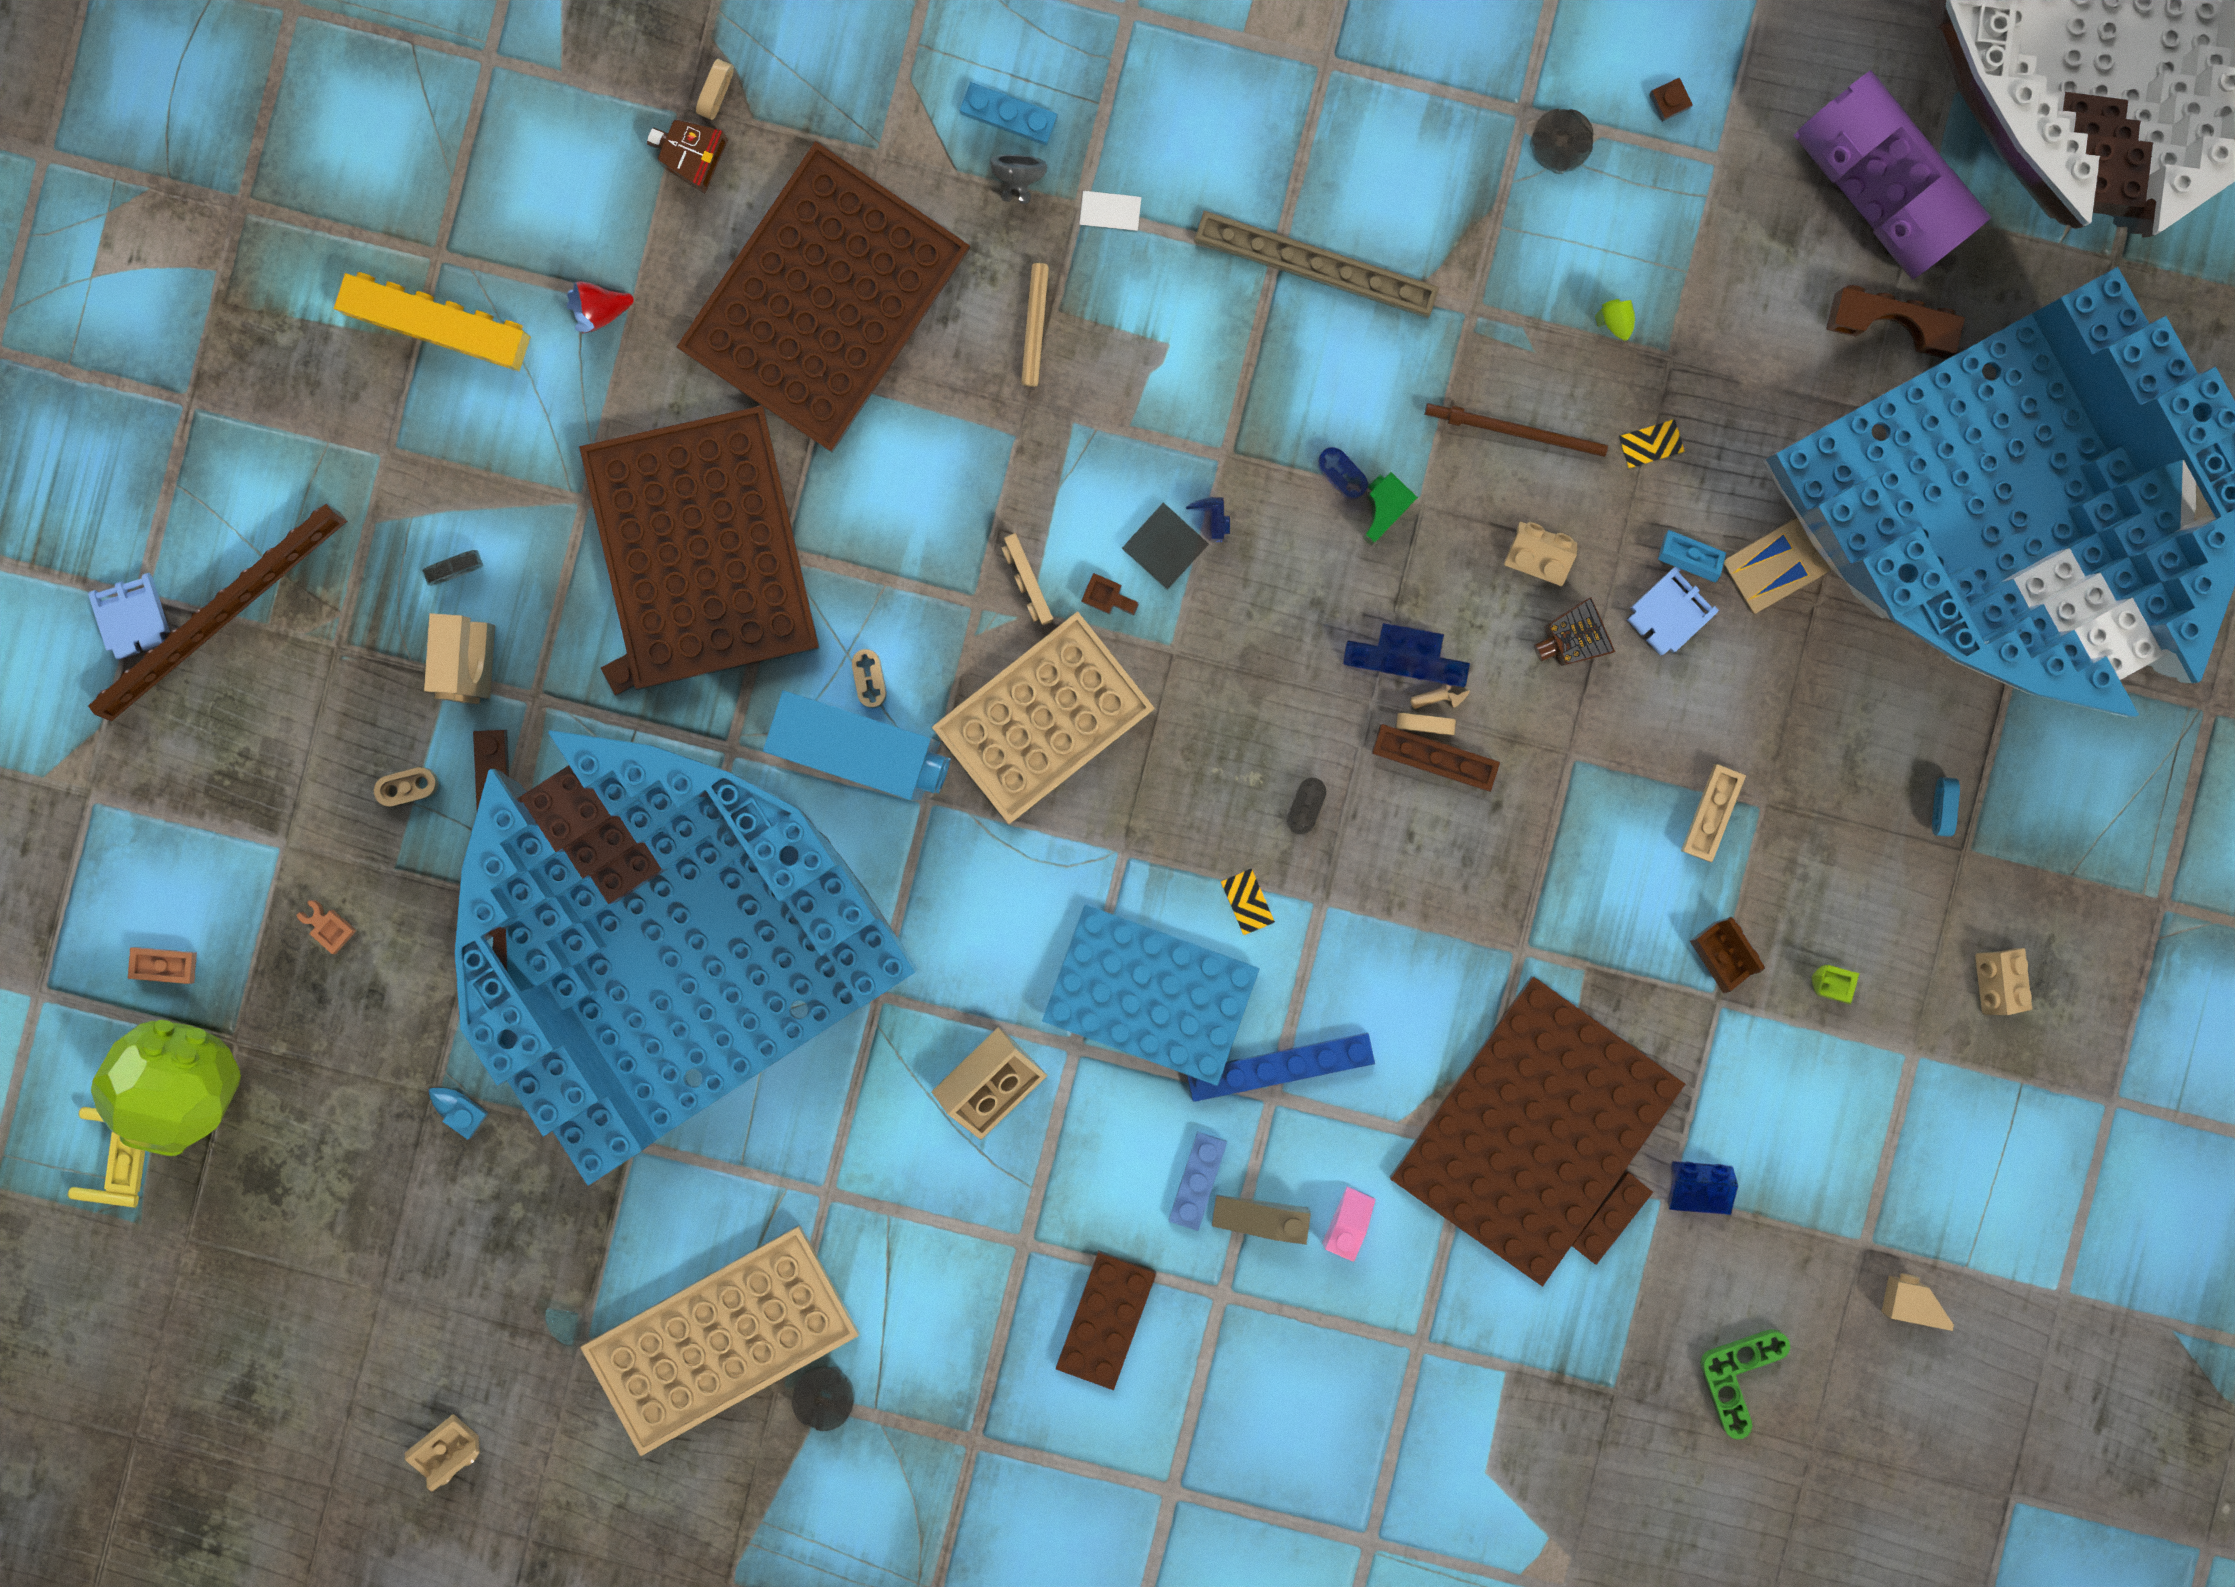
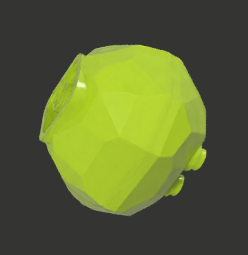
[91,1020,241,1156]

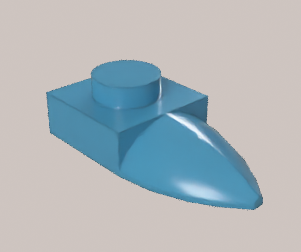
[429,1088,488,1140]

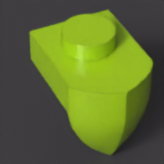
[1595,299,1635,341]
[1811,964,1860,1005]

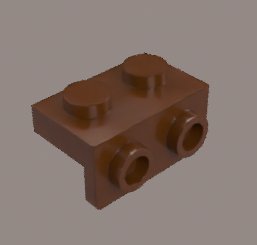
[1690,917,1765,993]

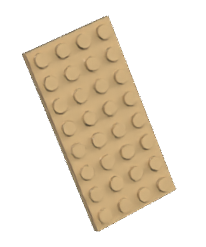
[580,1225,860,1456]

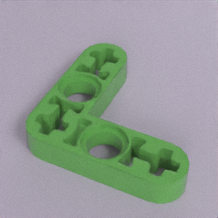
[1700,1329,1790,1439]

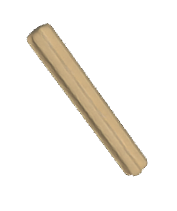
[1021,263,1049,387]

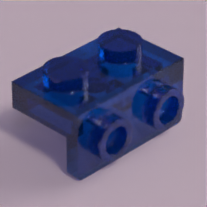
[1667,1161,1738,1215]

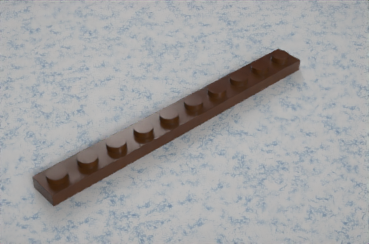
[88,503,348,722]

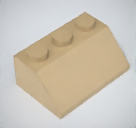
[931,1027,1048,1140]

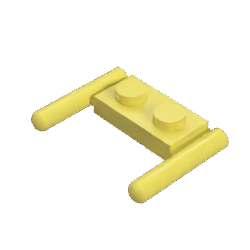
[68,1107,145,1208]

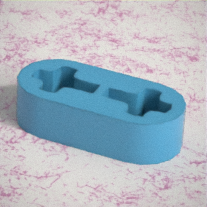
[1932,777,1960,837]

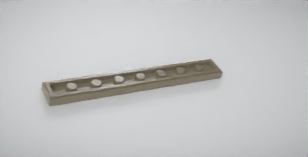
[1194,210,1439,319]

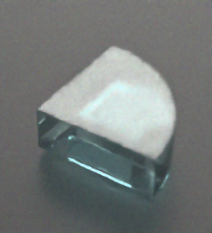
[545,1308,579,1346]

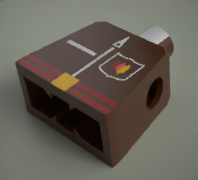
[647,120,728,194]

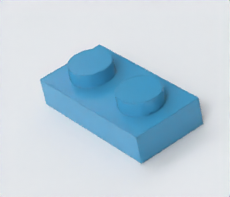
[1658,530,1726,583]

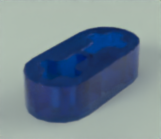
[1318,447,1368,500]

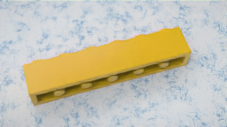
[333,272,531,372]

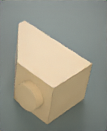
[1882,1273,1954,1331]

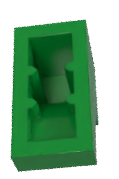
[1363,472,1418,546]

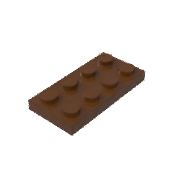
[1056,1250,1156,1390]

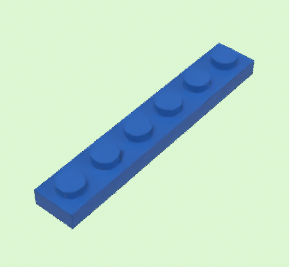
[1187,1032,1375,1102]

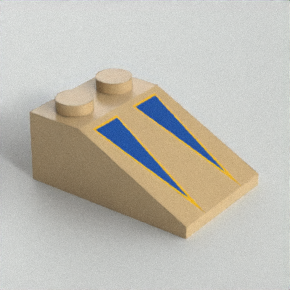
[1723,516,1832,614]

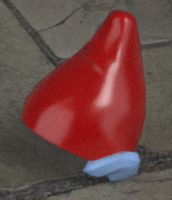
[567,281,634,334]

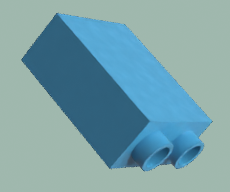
[762,690,951,800]

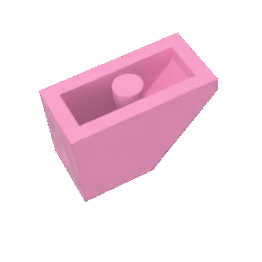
[1322,1186,1376,1262]

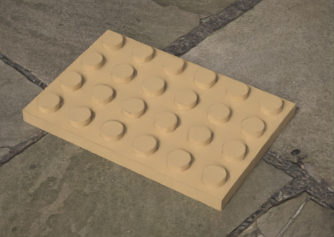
[932,611,1155,824]

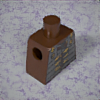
[1534,597,1615,666]

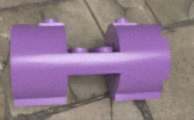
[1793,70,1992,280]

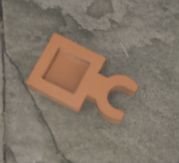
[296,900,357,954]

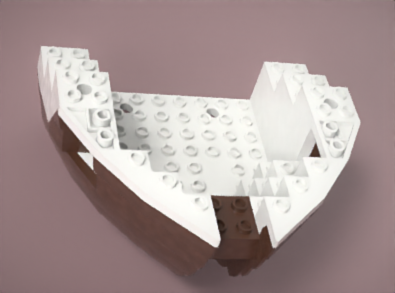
[1929,0,2235,238]

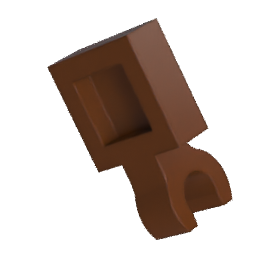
[1081,573,1139,615]

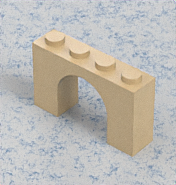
[424,613,495,704]

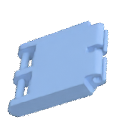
[1627,566,1719,656]
[88,573,170,660]

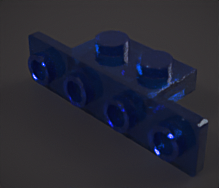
[1343,623,1470,687]

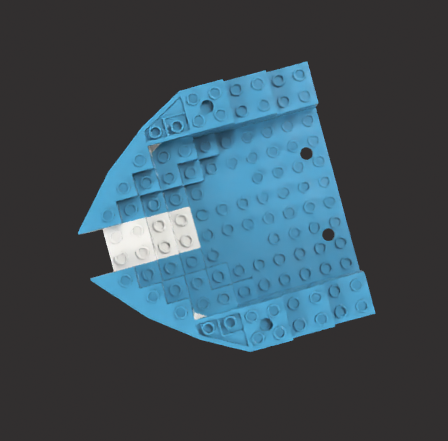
[1763,267,2235,717]

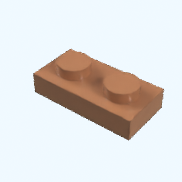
[128,947,197,984]

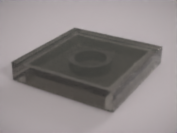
[1122,502,1209,590]

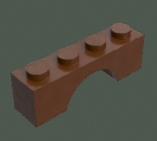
[1826,285,1965,359]

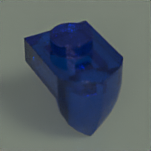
[1186,497,1230,542]

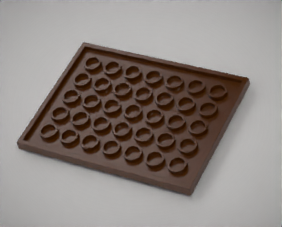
[676,141,970,453]
[579,405,820,690]
[1389,976,1686,1287]

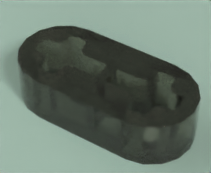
[422,550,484,586]
[1286,778,1326,834]

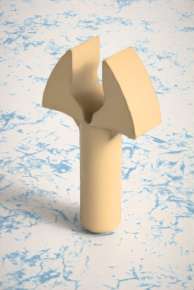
[1410,675,1470,709]

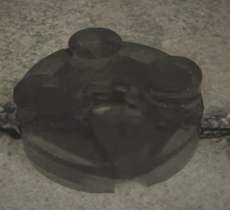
[1529,108,1594,174]
[792,1366,855,1431]

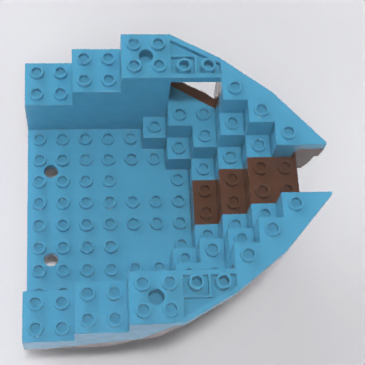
[455,730,918,1186]

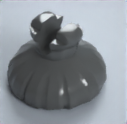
[990,154,1048,204]

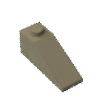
[1212,1195,1311,1245]

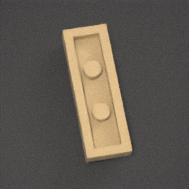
[1002,533,1054,626]
[1681,764,1746,862]

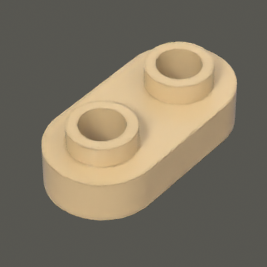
[374,767,439,807]

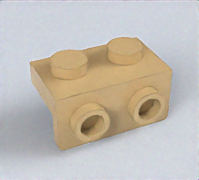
[1504,522,1577,586]
[1975,948,2032,1015]
[405,1414,480,1492]

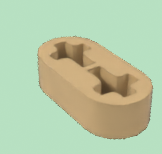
[696,59,734,120]
[852,649,887,708]
[1396,713,1456,735]

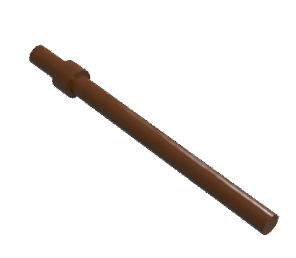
[1424,403,1608,457]

